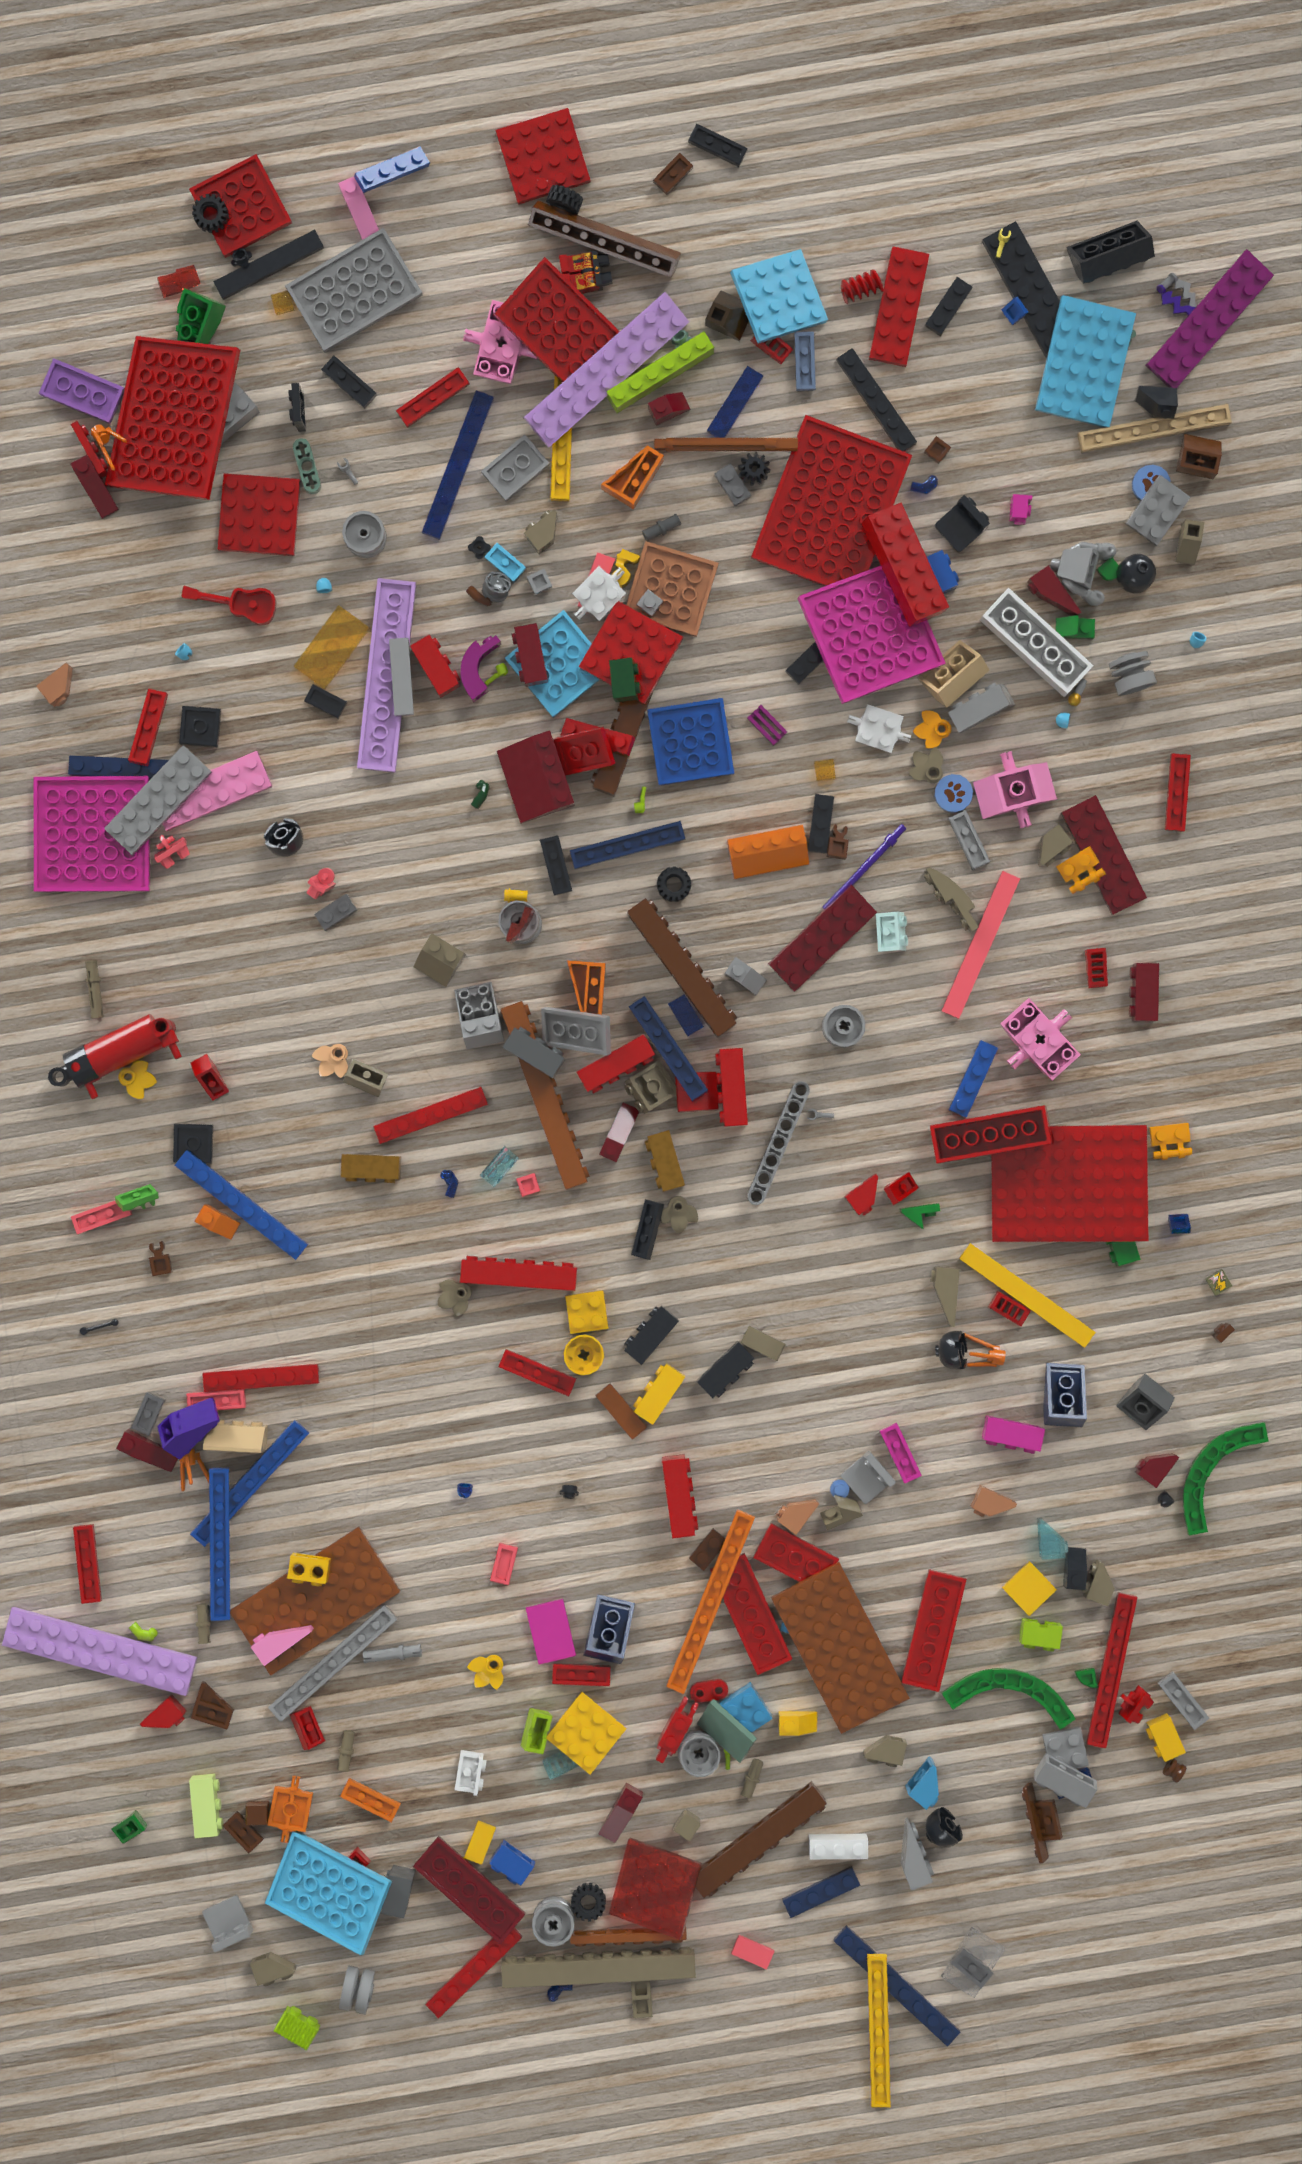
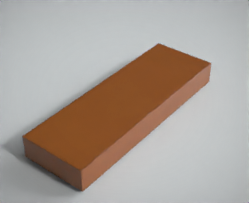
[595,1383,647,1440]

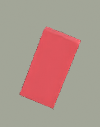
[490,1543,518,1586]
[731,1935,774,1970]

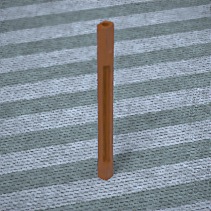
[654,438,798,451]

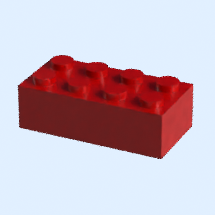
[577,1034,655,1094]
[715,1048,748,1127]
[662,1454,699,1539]

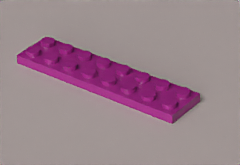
[1145,249,1274,388]

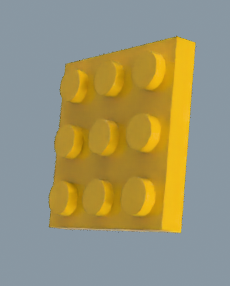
[546,1691,627,1775]

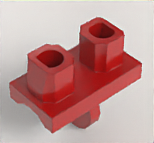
[1118,1685,1154,1724]

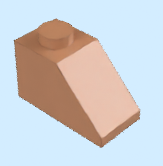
[36,663,73,707]
[970,1485,1017,1517]
[776,1499,819,1535]

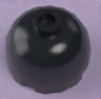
[1116,554,1156,594]
[264,818,304,857]
[935,1331,968,1370]
[925,1807,963,1848]

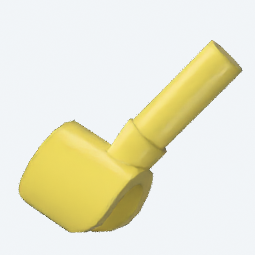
[996,228,1011,258]

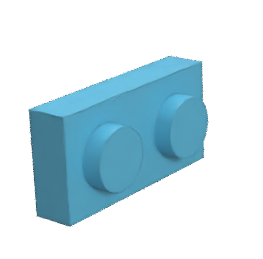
[485,543,526,583]

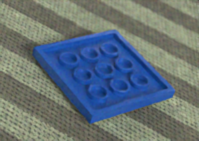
[647,698,734,786]

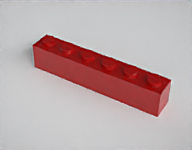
[460,1255,577,1291]

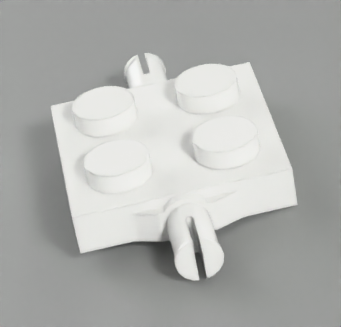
[572,566,627,621]
[847,704,911,753]

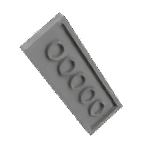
[104,745,212,855]

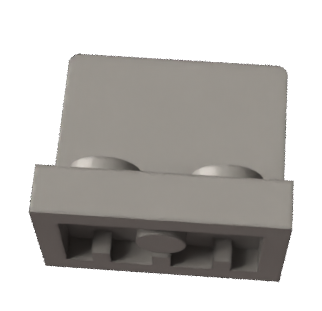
[841,1451,896,1504]
[202,1895,253,1952]

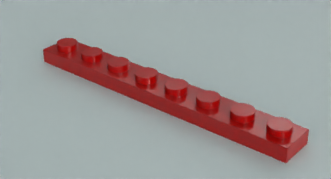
[1086,1592,1138,1748]

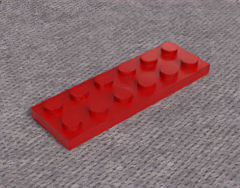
[869,246,930,367]
[710,1552,792,1675]
[901,1569,967,1692]

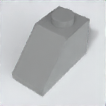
[725,957,767,995]

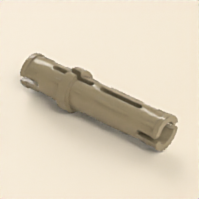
[85,960,104,1019]

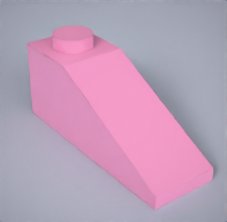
[338,177,379,240]
[251,1625,314,1666]

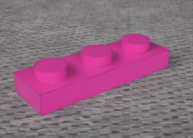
[880,1422,922,1484]

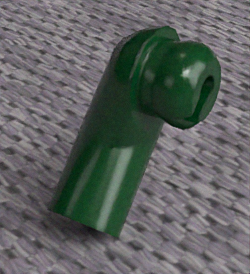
[471,780,490,809]

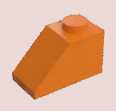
[194,1204,241,1240]

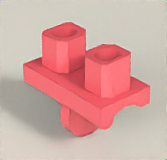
[154,835,190,869]
[306,868,336,899]

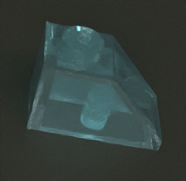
[1037,1518,1068,1559]

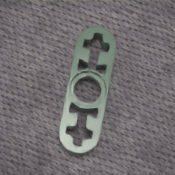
[293,438,321,494]

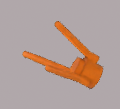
[91,425,127,471]
[964,1333,1006,1367]
[179,1449,209,1491]

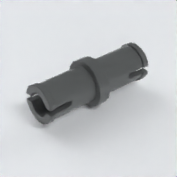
[642,514,681,542]

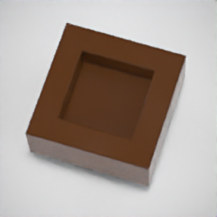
[924,436,951,464]
[1212,1323,1235,1343]

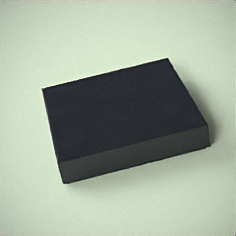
[179,706,221,748]
[173,1124,213,1163]

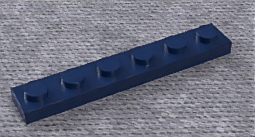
[68,755,169,779]
[570,821,686,869]
[628,996,708,1102]

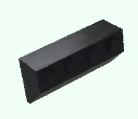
[1066,220,1155,284]

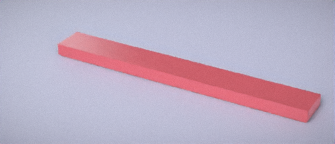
[941,871,1020,1019]

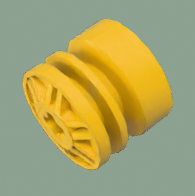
[564,1335,604,1375]

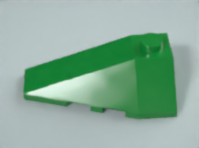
[176,288,226,344]

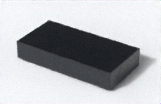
[304,684,347,719]

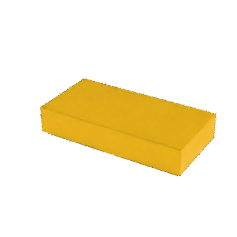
[464,1820,496,1865]

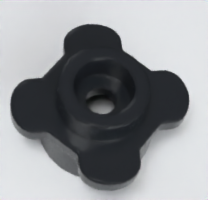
[231,248,252,268]
[468,536,491,559]
[560,1485,579,1499]

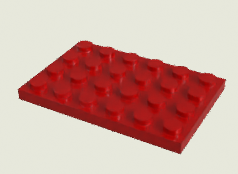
[493,257,620,382]

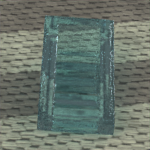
[543,1751,579,1780]

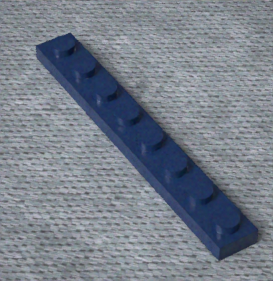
[833,1925,961,2047]

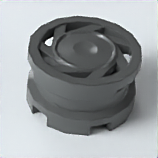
[482,572,511,602]

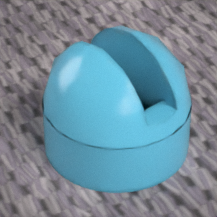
[316,578,332,593]
[1189,632,1207,648]
[175,643,192,660]
[1056,713,1070,729]

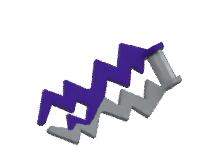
[1156,273,1197,316]

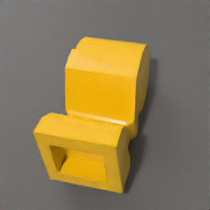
[612,549,640,588]

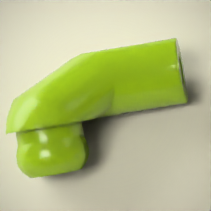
[129,1622,158,1642]

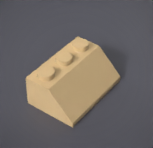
[917,640,990,708]
[203,1420,268,1453]

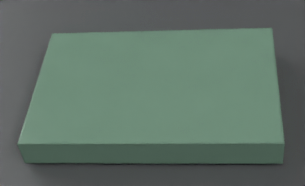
[697,1699,757,1763]

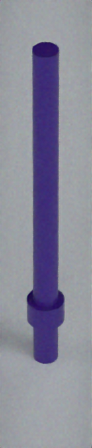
[822,824,906,909]

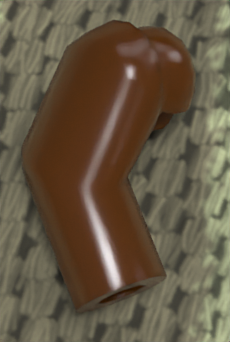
[466,586,492,606]

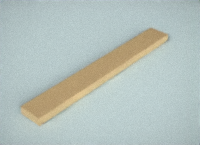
[1077,404,1232,453]

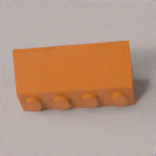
[727,825,809,879]

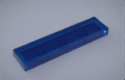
[707,366,763,438]

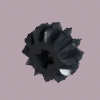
[738,452,771,486]

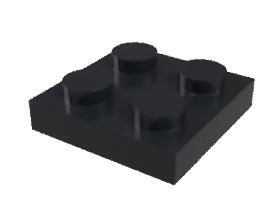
[288,383,306,432]

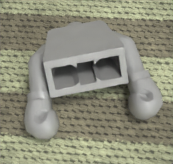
[1051,542,1116,606]

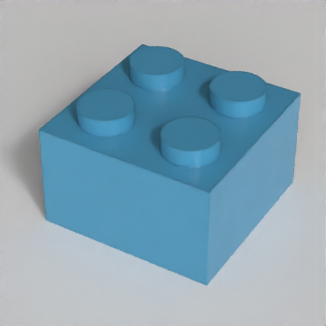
[719,1682,773,1733]

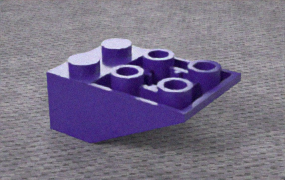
[157,1397,220,1460]

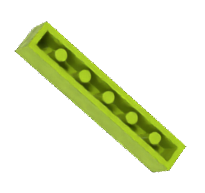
[606,331,714,413]

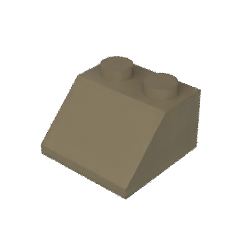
[413,933,466,987]

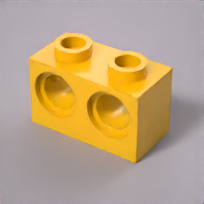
[287,1552,331,1586]

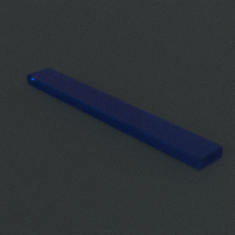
[422,390,494,540]

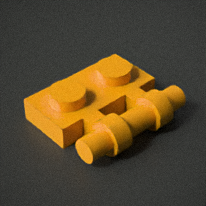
[1056,846,1106,894]
[1149,1123,1192,1160]

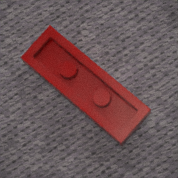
[70,421,108,479]
[552,1663,611,1686]

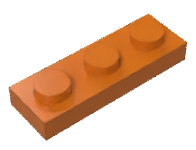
[340,1778,401,1823]

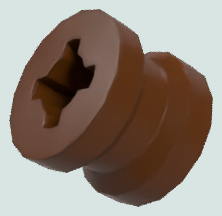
[1163,1758,1187,1783]

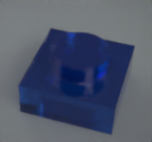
[1168,1214,1191,1234]

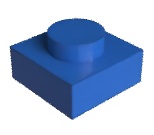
[1001,297,1028,325]

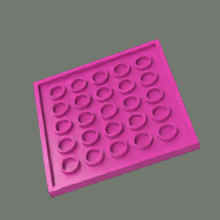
[797,566,946,704]
[33,776,150,892]

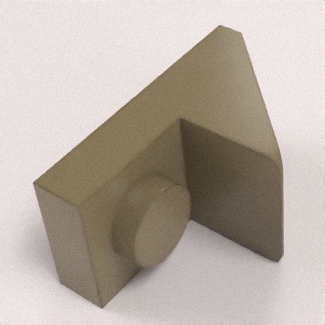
[820,1495,863,1530]

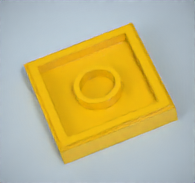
[1002,1561,1057,1616]

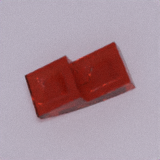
[157,265,200,298]
[505,906,535,944]

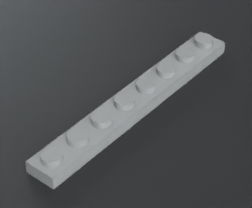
[268,1604,397,1722]

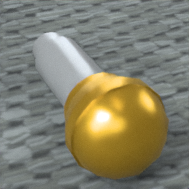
[1068,679,1087,706]

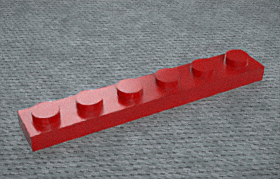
[373,1087,488,1144]
[203,1364,320,1392]
[425,1927,522,2019]

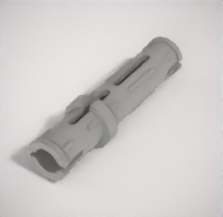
[363,1644,422,1663]

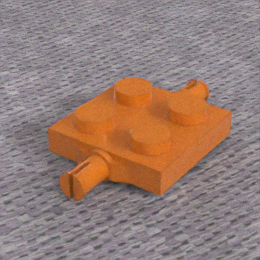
[267,1776,313,1843]

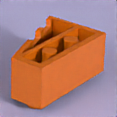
[567,960,606,1015]

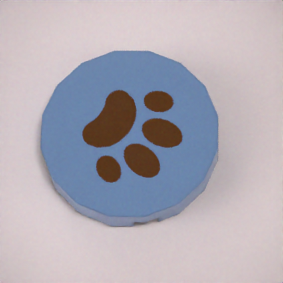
[1132,465,1170,500]
[934,774,973,813]

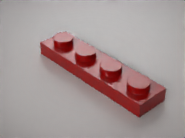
[396,367,470,428]
[128,689,168,766]
[560,718,635,756]
[1165,753,1191,832]
[498,1349,577,1397]
[73,1524,102,1604]

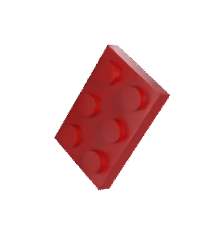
[553,727,615,776]

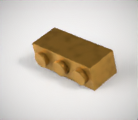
[645,1130,685,1192]
[341,1154,401,1183]

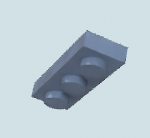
[794,332,816,391]

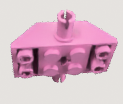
[463,300,538,384]
[973,751,1057,829]
[1000,998,1081,1081]

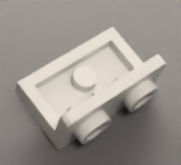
[455,1750,487,1796]

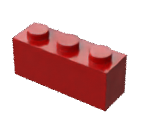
[410,634,461,698]

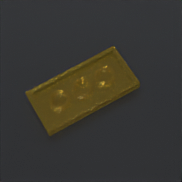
[294,605,370,690]

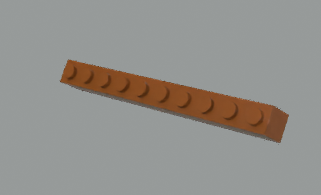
[501,1001,590,1189]

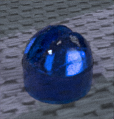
[457,1483,473,1498]

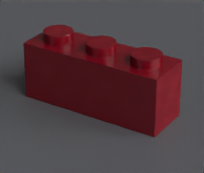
[511,623,548,687]
[1129,963,1159,1022]

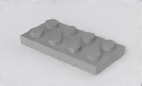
[541,1007,611,1055]

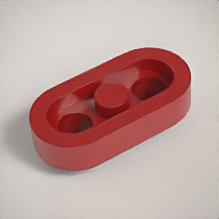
[690,1679,728,1703]

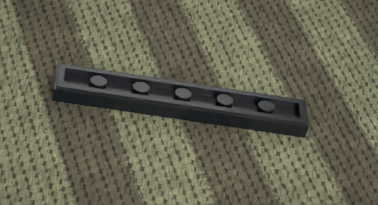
[213,229,324,300]

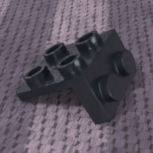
[935,495,990,552]

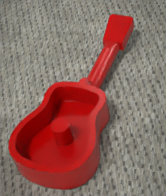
[181,586,276,625]

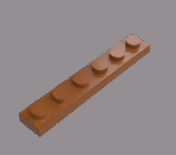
[570,1927,687,1947]

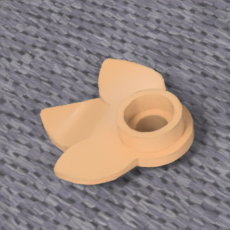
[312,1044,348,1078]

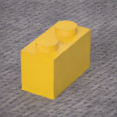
[1145,1713,1186,1762]

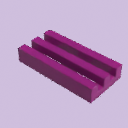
[747,705,787,746]

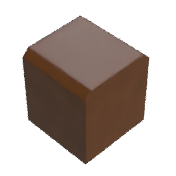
[246,1801,269,1825]

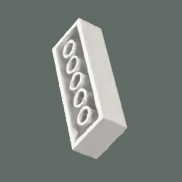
[980,588,1094,697]

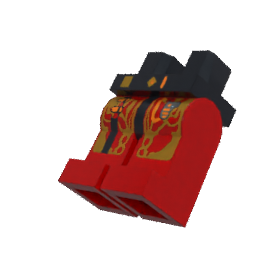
[559,251,613,294]

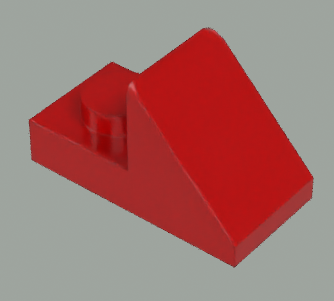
[884,1172,919,1205]

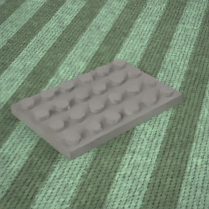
[285,228,423,353]

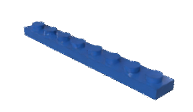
[174,1150,308,1260]
[190,1419,309,1547]
[209,1467,230,1621]

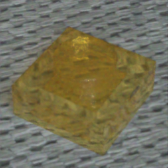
[271,290,295,315]
[814,759,836,781]

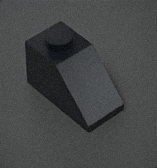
[1135,386,1178,419]
[1063,1547,1087,1591]

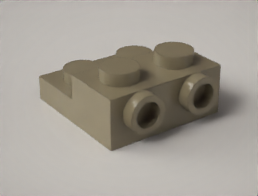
[624,1060,676,1114]

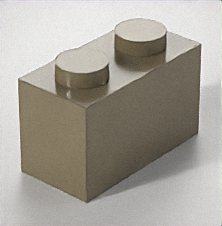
[343,1059,388,1097]

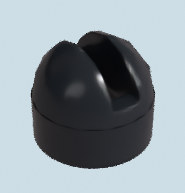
[1157,1490,1175,1508]

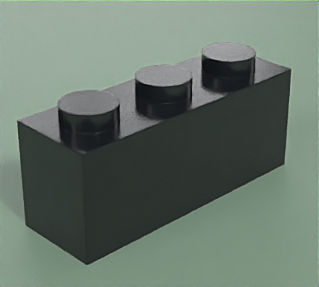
[624,1305,679,1365]
[697,1341,754,1399]

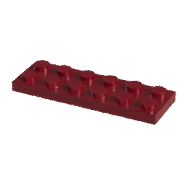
[1061,795,1147,915]
[768,884,877,992]
[413,1836,526,1944]

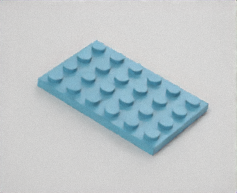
[1035,295,1136,428]
[265,1831,392,1955]

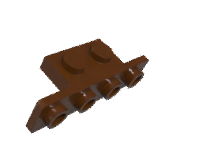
[1022,1782,1063,1864]

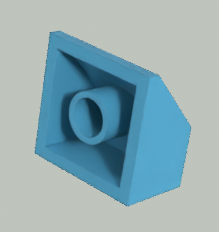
[905,1756,939,1810]

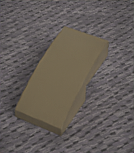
[741,1326,786,1361]
[631,1981,653,2018]

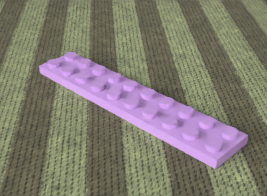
[523,292,689,447]
[357,578,416,773]
[2,1607,197,1696]

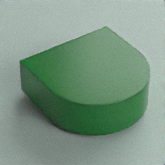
[1096,558,1119,581]

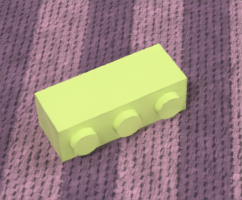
[189,1774,223,1838]

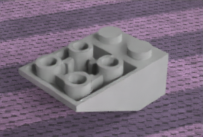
[454,982,504,1049]
[901,1818,934,1891]

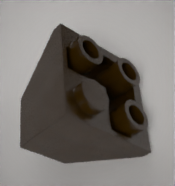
[705,290,749,341]

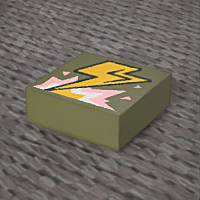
[1205,1269,1232,1296]

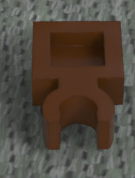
[827,824,849,860]
[149,1241,173,1277]

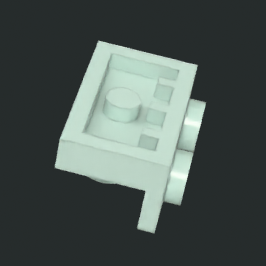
[876,912,908,952]

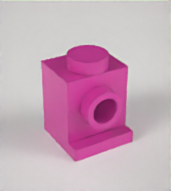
[1009,494,1033,525]

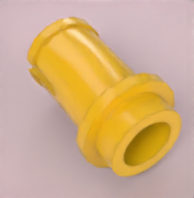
[504,888,528,903]

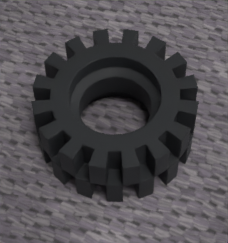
[546,185,583,215]
[192,194,229,233]
[657,866,691,902]
[571,1883,606,1922]

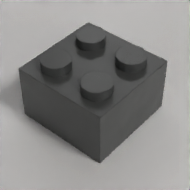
[381,1865,415,1918]

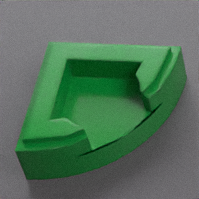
[1075,1668,1098,1688]

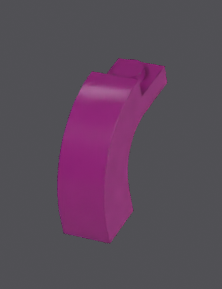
[460,635,502,703]

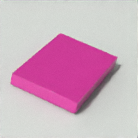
[526,1598,576,1665]

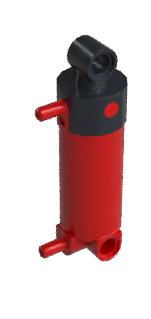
[48,1014,182,1099]

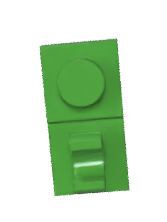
[115,1184,159,1212]

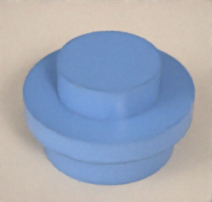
[830,1480,849,1498]

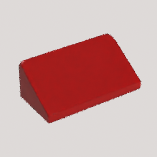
[290,1706,325,1750]

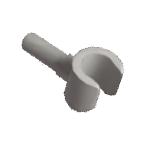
[337,458,358,485]
[808,1109,834,1120]

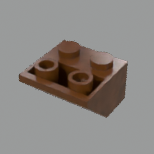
[1176,434,1222,480]

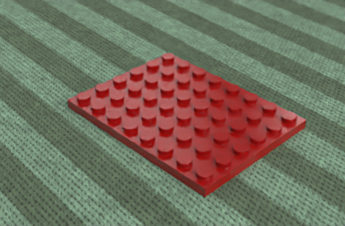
[105,336,241,500]
[751,415,912,586]
[991,1125,1149,1242]

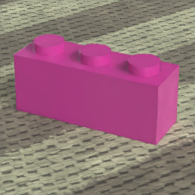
[982,1415,1045,1454]

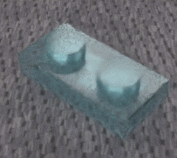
[480,1146,519,1187]

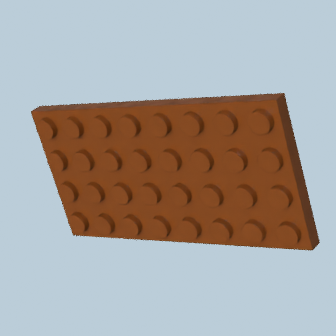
[230,1526,400,1676]
[771,1562,910,1734]

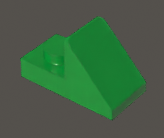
[1055,615,1095,639]
[900,1203,940,1229]
[111,1810,147,1844]

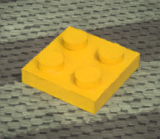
[565,1290,609,1334]

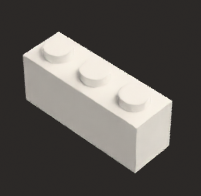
[809,1834,868,1860]

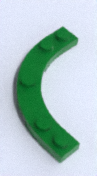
[1183,1422,1269,1536]
[941,1668,1076,1730]

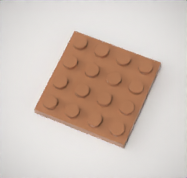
[626,541,719,637]

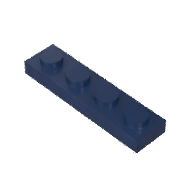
[782,1866,861,1918]

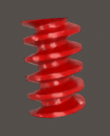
[841,269,884,304]

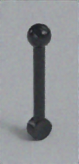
[80,1319,119,1335]

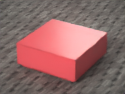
[516,1173,540,1197]

